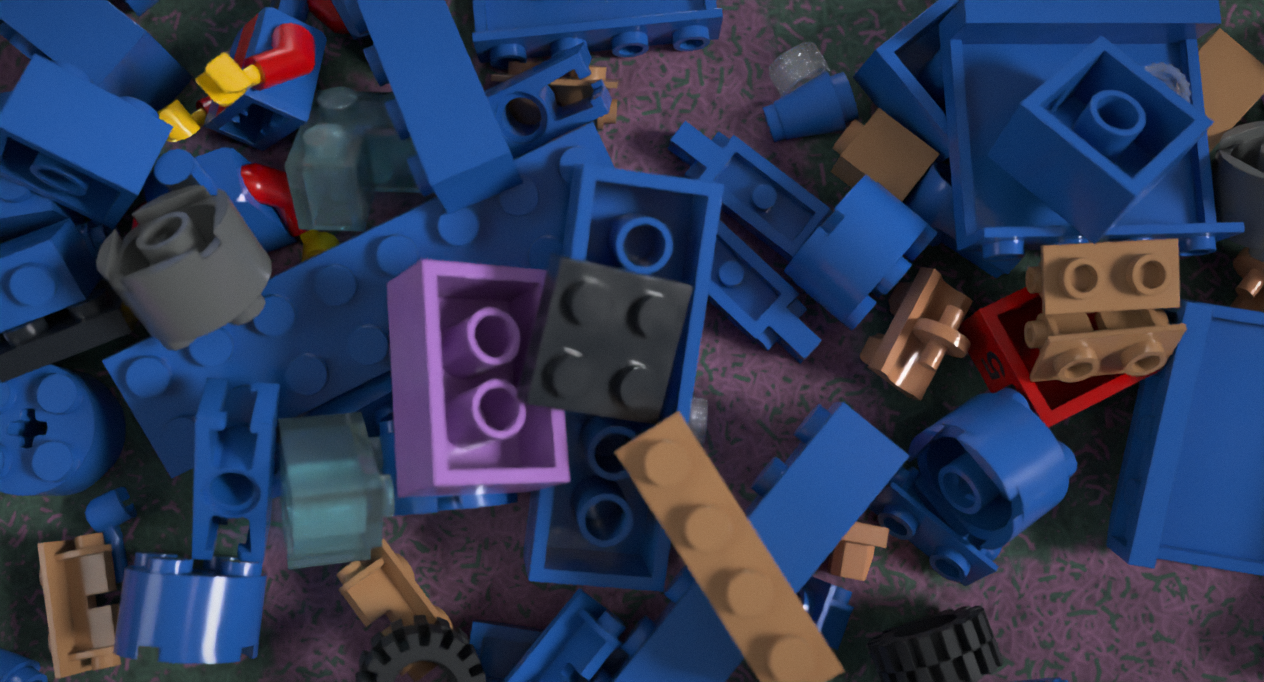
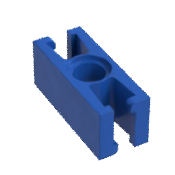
[484,42,612,159]
[192,378,280,563]

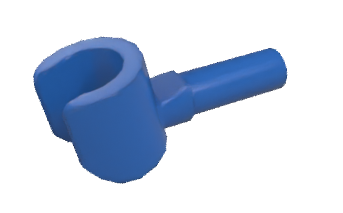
[85,487,137,583]

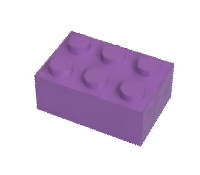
[387,260,570,497]

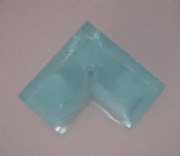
[285,87,435,231]
[278,412,395,570]

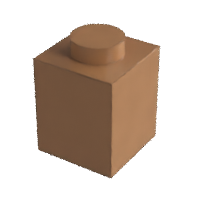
[831,108,939,201]

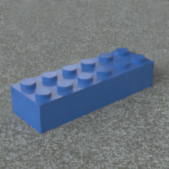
[523,163,724,592]

